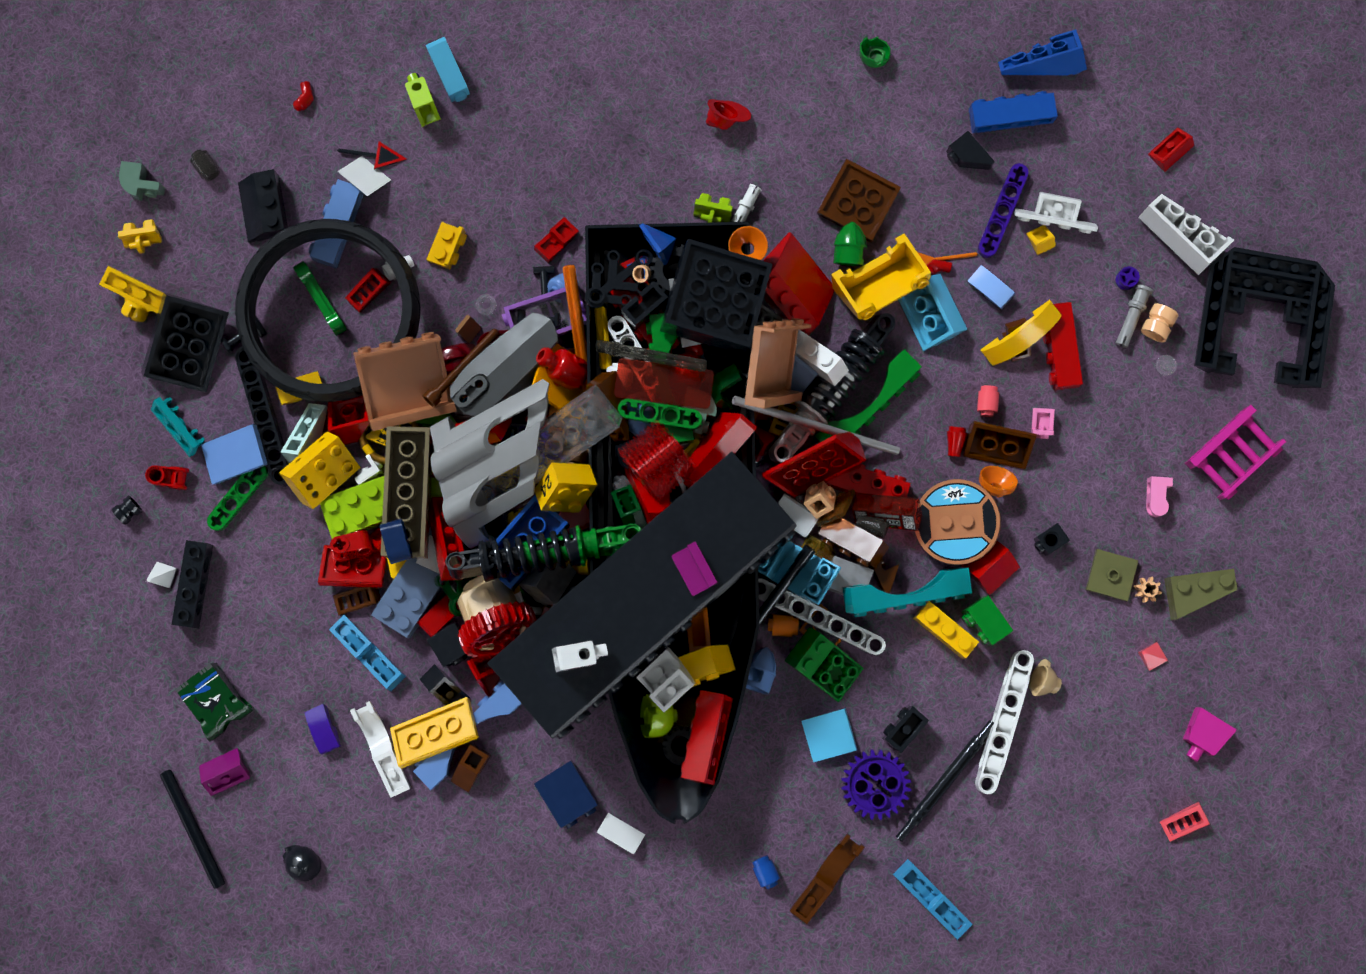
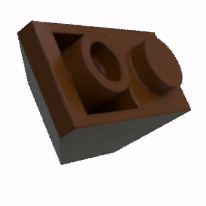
[451,744,491,792]

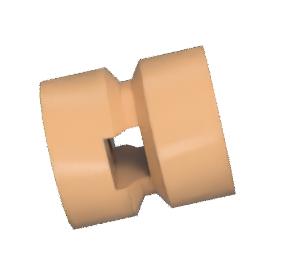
[1141,303,1179,342]

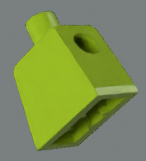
[405,73,441,126]

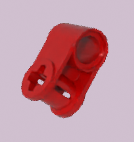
[145,465,190,490]
[330,530,373,562]

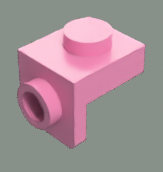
[1031,408,1055,439]

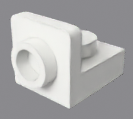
[354,454,384,485]

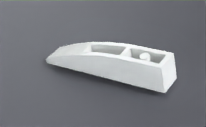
[756,305,849,386]

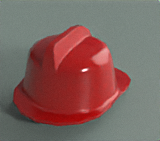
[706,99,751,130]

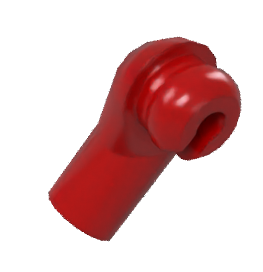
[293,81,314,111]
[926,259,952,275]

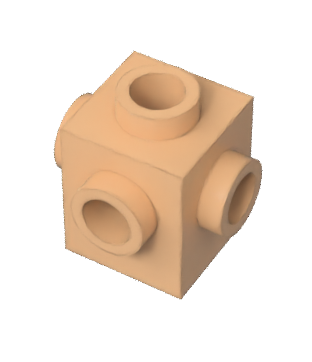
[804,481,836,519]

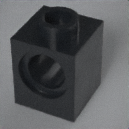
[1034,523,1070,556]

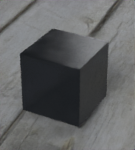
[427,623,468,668]

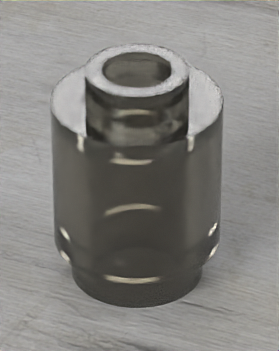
[190,149,220,182]

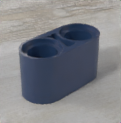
[380,519,413,564]

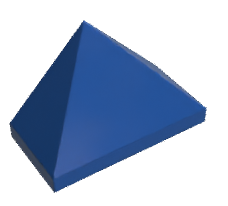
[639,223,676,265]

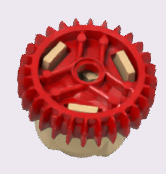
[457,575,537,658]

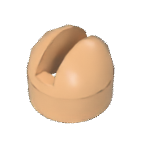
[632,265,652,283]

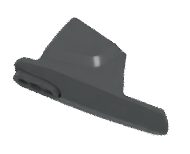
[450,313,559,417]

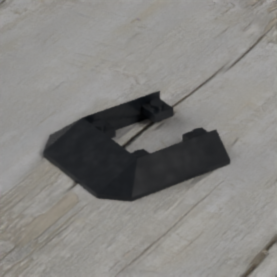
[1194,247,1335,388]

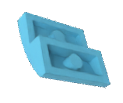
[802,708,858,762]

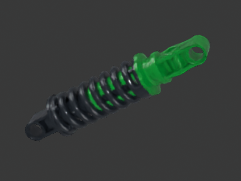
[445,524,641,582]

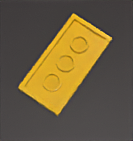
[390,697,479,769]

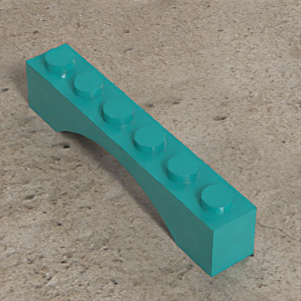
[842,567,972,617]

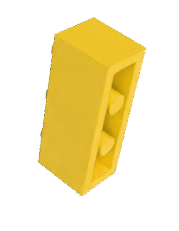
[913,601,979,659]

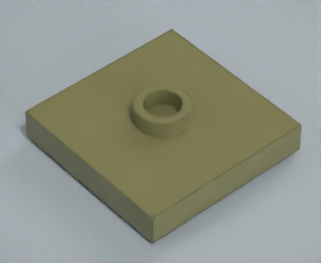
[1085,549,1138,602]

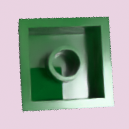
[961,595,1013,646]

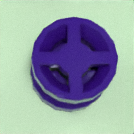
[1115,266,1140,290]

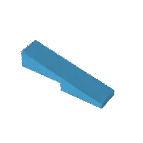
[329,615,406,691]
[893,859,973,940]

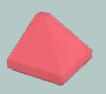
[1138,642,1168,671]

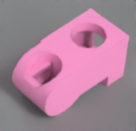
[1146,476,1173,517]

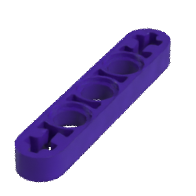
[978,163,1029,258]

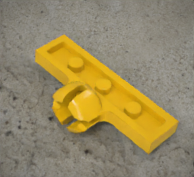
[99,266,164,322]

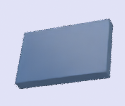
[201,424,268,485]

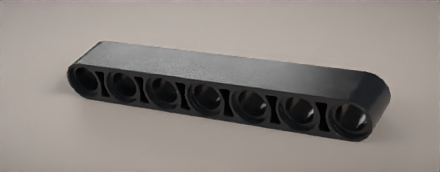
[235,347,289,487]

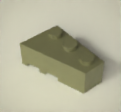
[1164,569,1237,620]

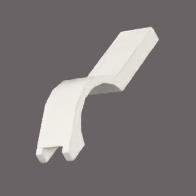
[350,701,411,798]

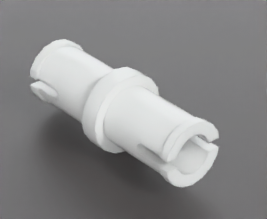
[731,184,762,222]

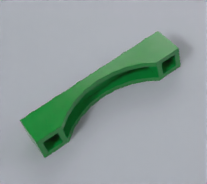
[645,313,694,445]
[813,349,922,444]

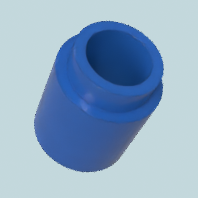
[752,855,780,889]

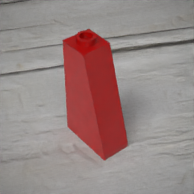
[679,412,757,488]
[625,468,670,523]

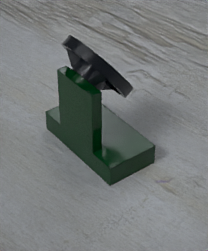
[704,358,750,413]

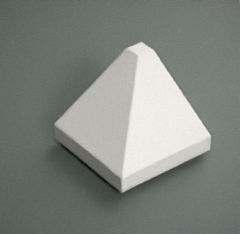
[147,562,178,588]

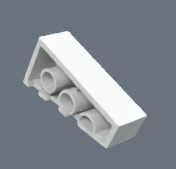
[1138,194,1234,275]

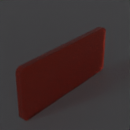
[614,359,714,409]

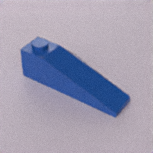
[998,29,1087,75]

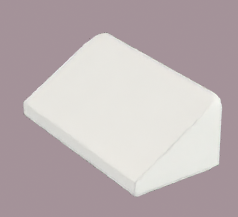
[778,494,820,537]
[597,813,645,854]

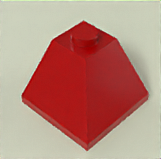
[328,395,369,445]

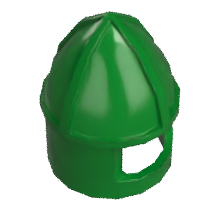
[833,222,867,266]

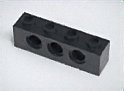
[171,540,213,629]

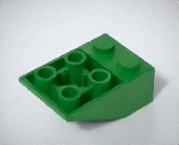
[784,627,864,702]

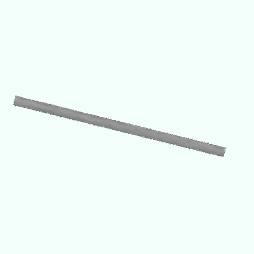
[732,396,900,455]

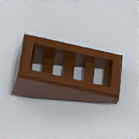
[333,587,381,616]

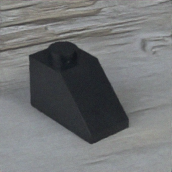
[946,131,995,170]
[420,664,470,705]

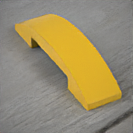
[981,299,1062,366]

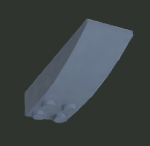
[371,526,444,639]

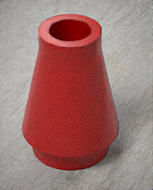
[947,426,968,457]

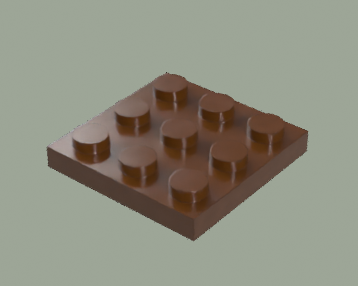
[817,159,901,243]

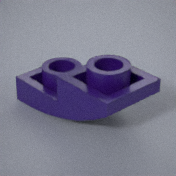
[304,704,341,755]

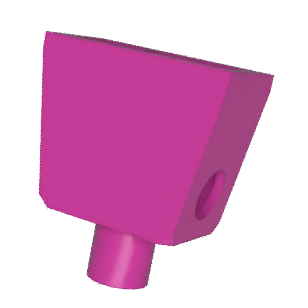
[1183,707,1236,762]

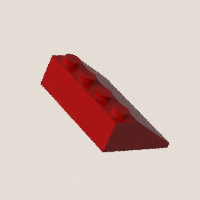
[763,232,835,336]
[762,432,866,497]

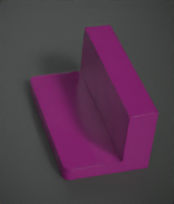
[672,541,717,596]
[199,748,250,796]

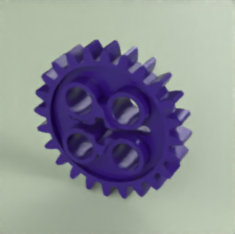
[841,749,911,820]

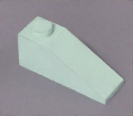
[281,403,328,463]

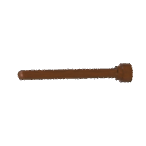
[422,329,499,408]

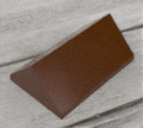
[964,421,1037,469]

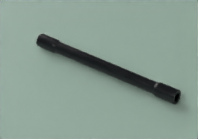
[759,544,816,627]

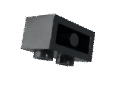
[882,706,929,753]

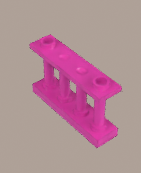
[1185,405,1286,500]

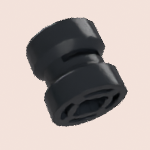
[112,495,142,525]

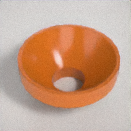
[728,226,768,260]
[979,466,1018,498]

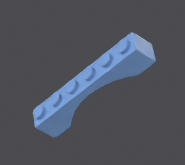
[413,681,522,790]

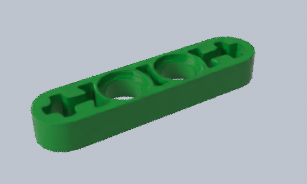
[618,399,703,430]
[207,466,268,531]

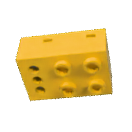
[279,432,360,509]

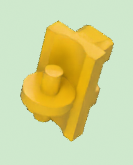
[118,219,162,254]

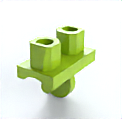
[693,193,733,223]

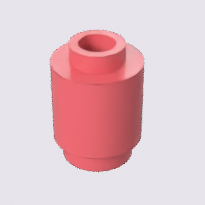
[977,385,1000,417]

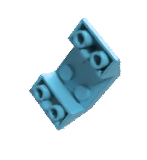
[758,541,841,605]

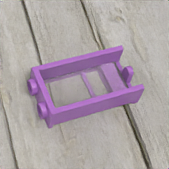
[502,287,587,337]

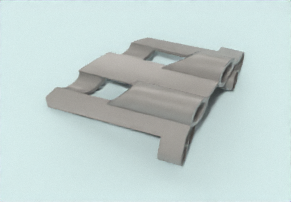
[430,379,550,549]

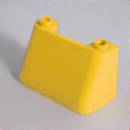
[831,233,931,320]

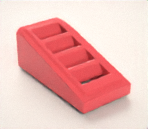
[1160,802,1210,842]

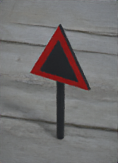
[337,141,407,170]

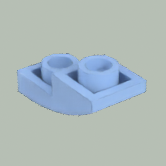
[968,265,1015,309]

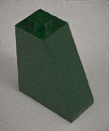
[611,484,647,539]

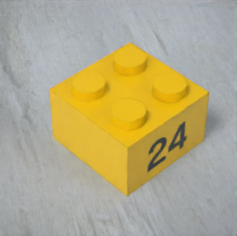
[535,462,597,513]

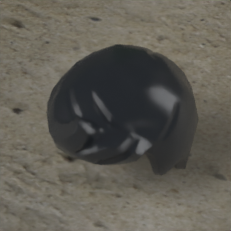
[283,845,321,881]

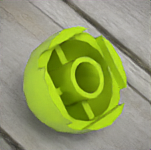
[640,694,677,738]

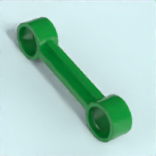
[293,260,347,336]

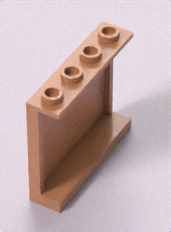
[744,318,811,409]
[353,332,456,431]

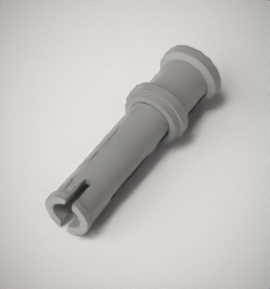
[1115,284,1153,348]

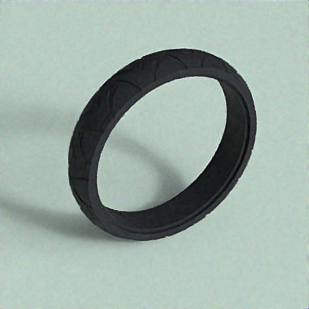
[235,219,421,402]

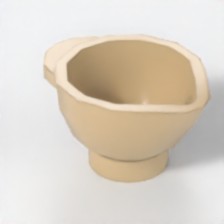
[1029,659,1062,696]

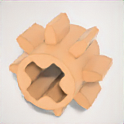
[1134,577,1162,603]

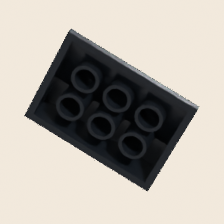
[141,292,229,392]

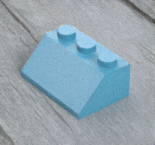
[898,274,967,351]

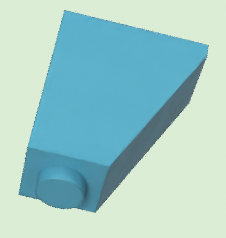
[426,37,470,102]

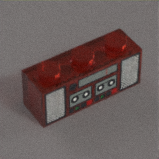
[852,493,922,531]

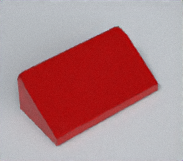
[1148,127,1194,172]

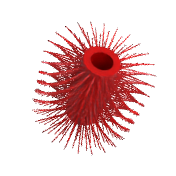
[618,419,697,501]

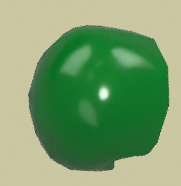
[859,37,891,68]

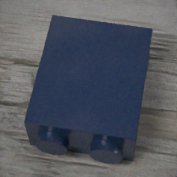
[534,760,599,829]

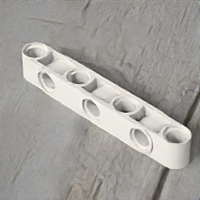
[975,650,1034,794]

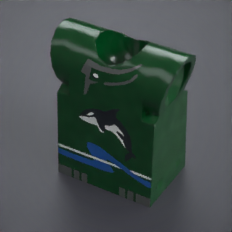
[175,663,254,742]

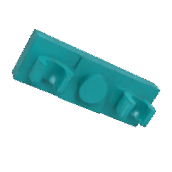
[151,397,205,457]

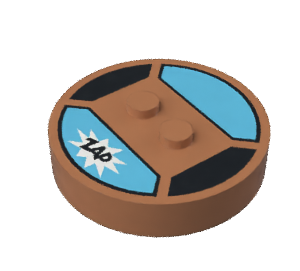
[914,479,1001,565]

